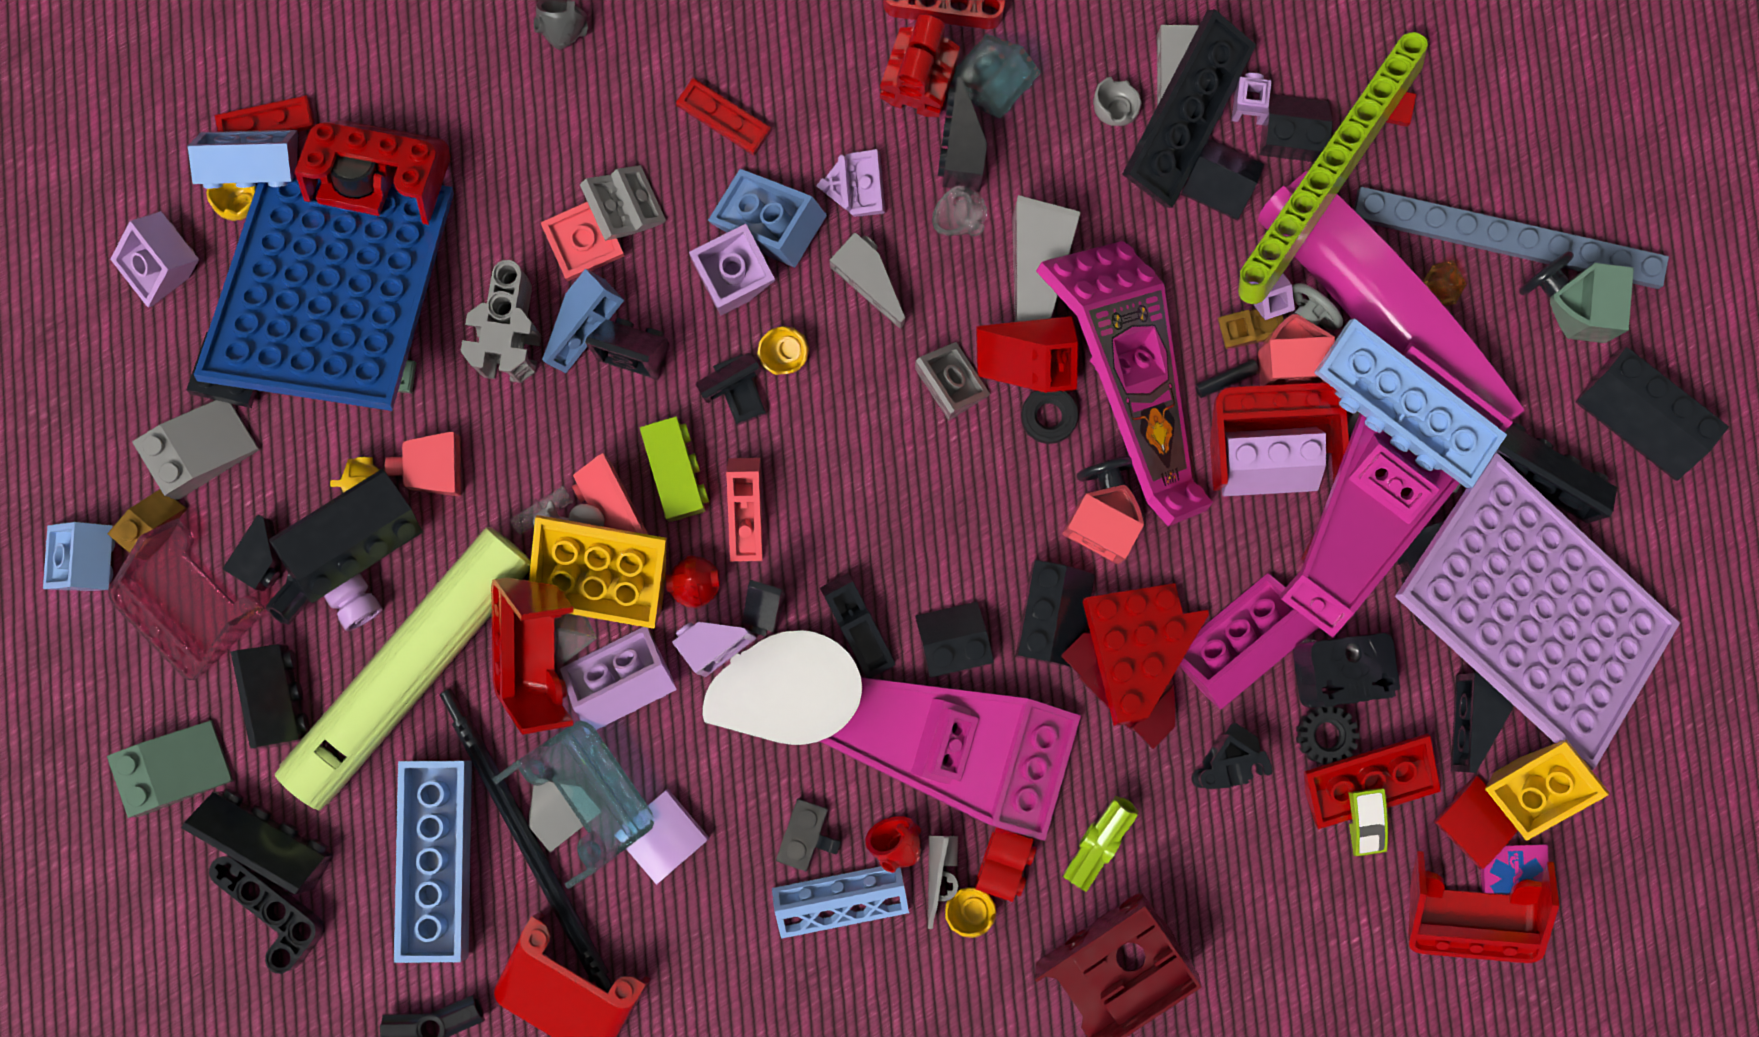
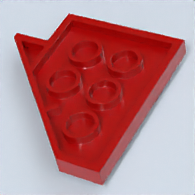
[1083,583,1209,726]

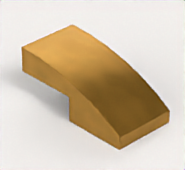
[1218,309,1284,349]

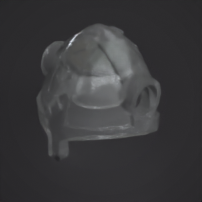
[932,185,987,236]

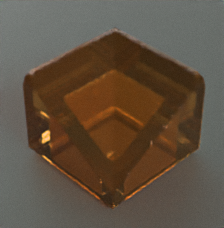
[1423,260,1467,306]

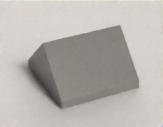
[915,342,990,421]

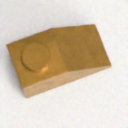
[107,489,187,558]

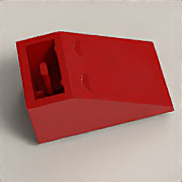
[976,316,1078,393]

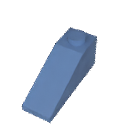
[542,269,624,373]

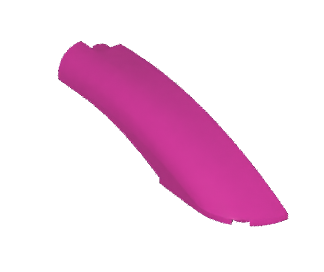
[1258,171,1525,420]

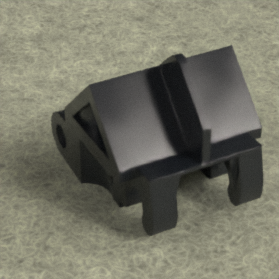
[1191,723,1272,789]

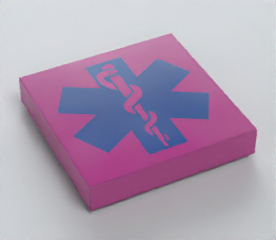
[1481,844,1549,895]

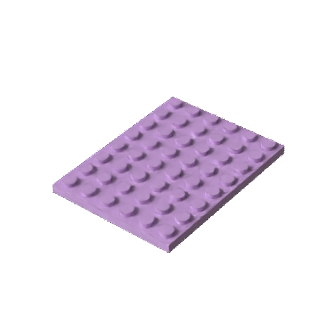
[1395,452,1680,770]

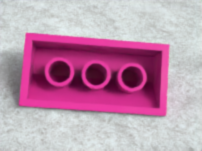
[1179,573,1319,710]

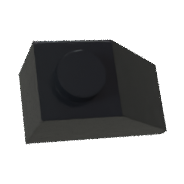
[222,514,282,592]

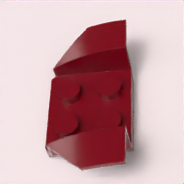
[1061,633,1175,749]

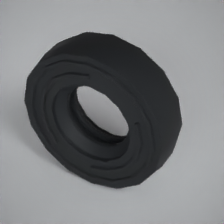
[1021,391,1078,444]

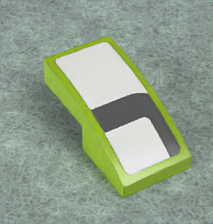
[1349,788,1388,856]

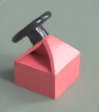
[1062,455,1144,565]

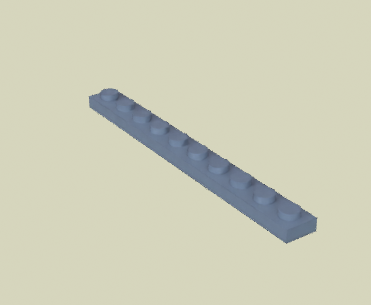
[1354,187,1669,289]

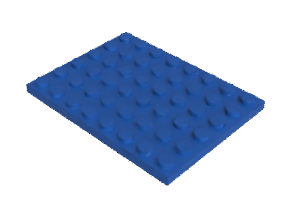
[194,176,454,411]

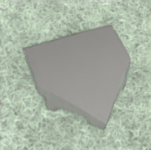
[529,777,602,852]

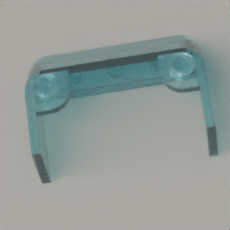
[493,721,654,889]

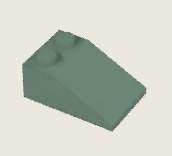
[107,720,234,818]

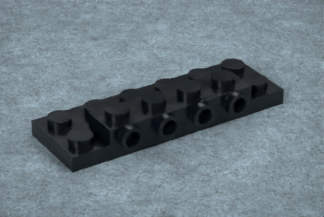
[1122,9,1256,208]

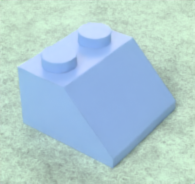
[43,522,115,591]

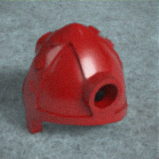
[665,555,720,609]
[865,816,921,873]

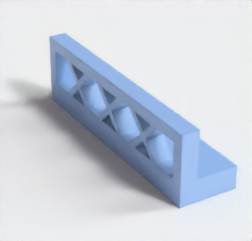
[772,866,909,939]

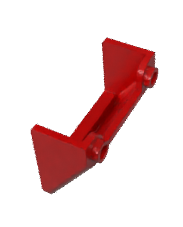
[494,912,651,1037]

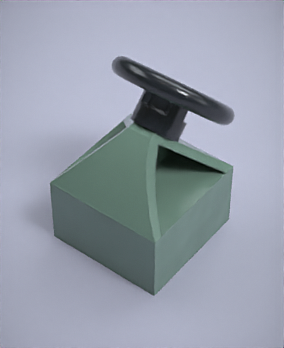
[1519,251,1634,343]

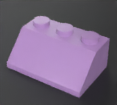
[1222,427,1326,496]
[560,627,677,733]

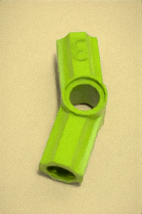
[1062,796,1139,892]

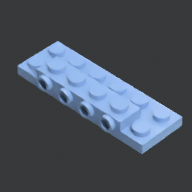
[1314,318,1507,488]

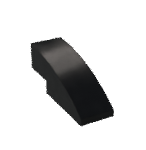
[820,573,896,678]

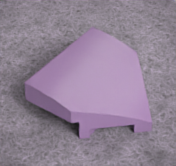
[816,149,885,217]

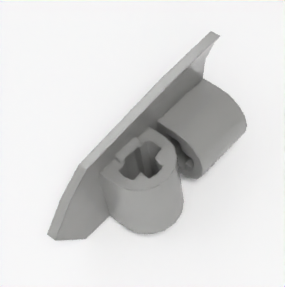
[928,836,958,929]

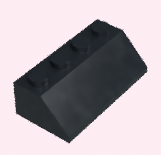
[1575,347,1729,481]
[1495,422,1617,524]
[269,469,423,604]
[181,789,334,895]

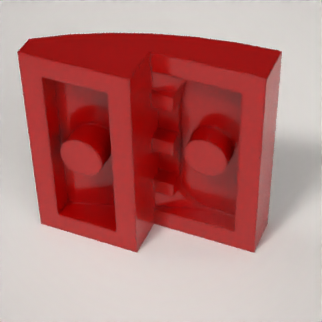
[1434,776,1518,869]

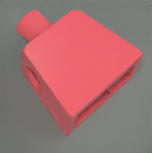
[385,432,461,496]

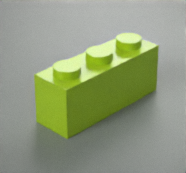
[639,416,709,523]

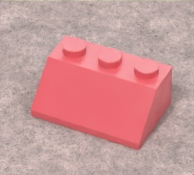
[572,453,649,535]

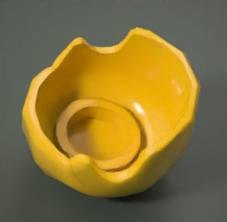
[206,183,257,221]
[757,326,809,375]
[945,888,996,938]

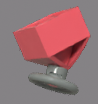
[1258,283,1343,386]

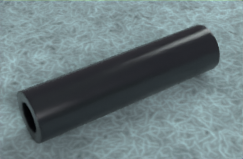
[1195,359,1259,398]

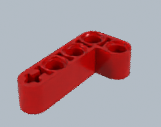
[883,0,1005,29]

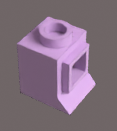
[1231,73,1271,125]

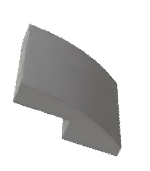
[580,165,666,241]

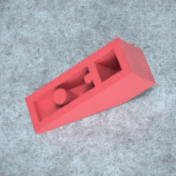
[726,458,762,562]

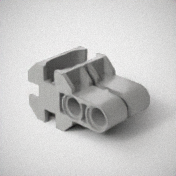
[461,260,542,383]

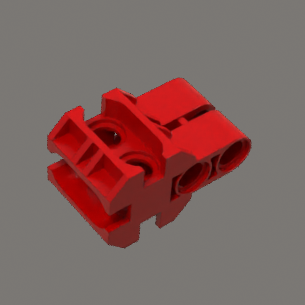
[880,15,960,117]

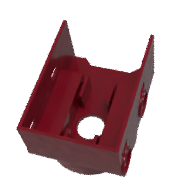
[1035,892,1202,1037]

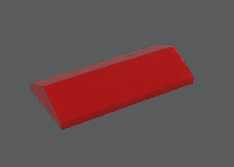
[1304,733,1441,830]

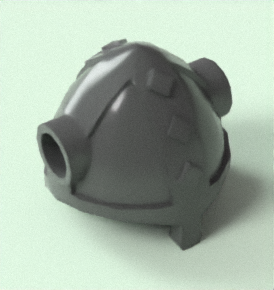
[534,0,588,50]

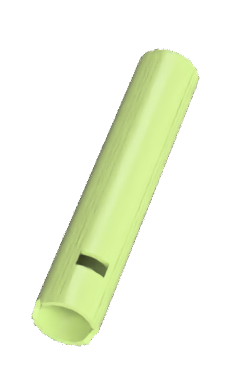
[275,527,531,811]

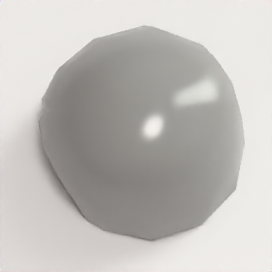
[1093,77,1142,126]

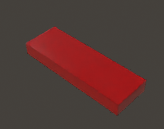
[676,78,771,156]
[215,95,315,132]

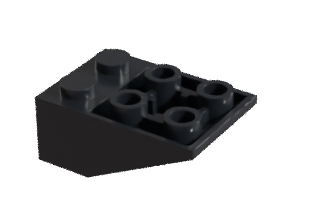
[938,77,987,192]

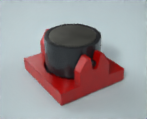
[316,155,397,216]

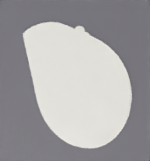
[703,631,862,745]

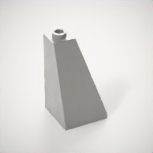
[1012,195,1080,322]

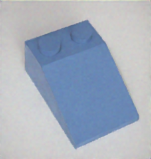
[708,169,827,268]

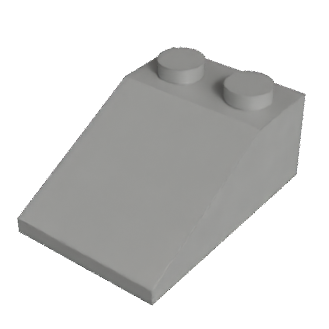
[132,400,260,500]

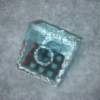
[951,34,1041,118]

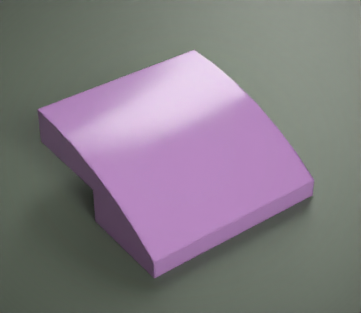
[615,789,710,885]

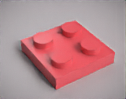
[540,202,625,282]

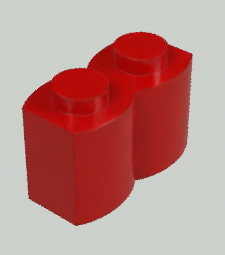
[974,826,1037,902]

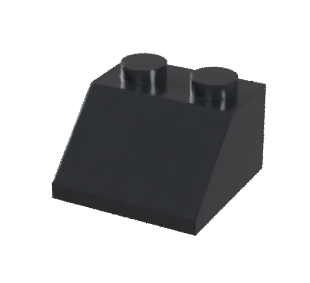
[1259,94,1332,162]
[915,602,994,678]

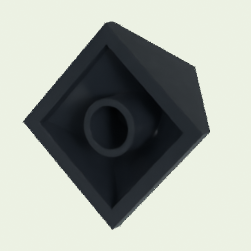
[1181,139,1264,221]

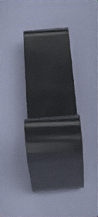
[209,855,324,974]

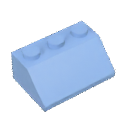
[188,130,298,189]

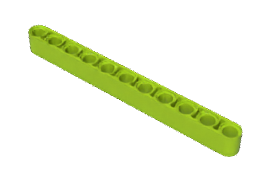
[1238,32,1428,304]

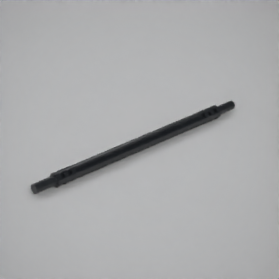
[439,688,612,992]

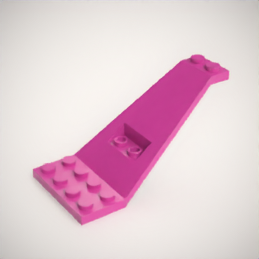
[819,677,1081,841]

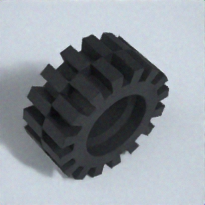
[1296,706,1359,764]

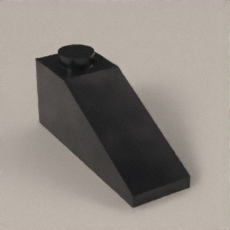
[742,580,786,637]

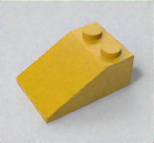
[1485,739,1610,841]

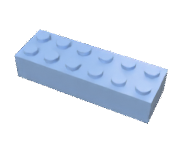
[394,761,472,963]

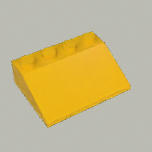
[529,515,667,629]

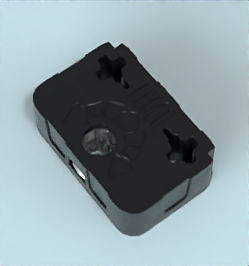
[1293,633,1400,708]

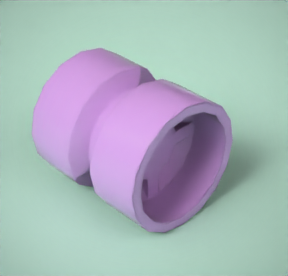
[324,573,383,631]

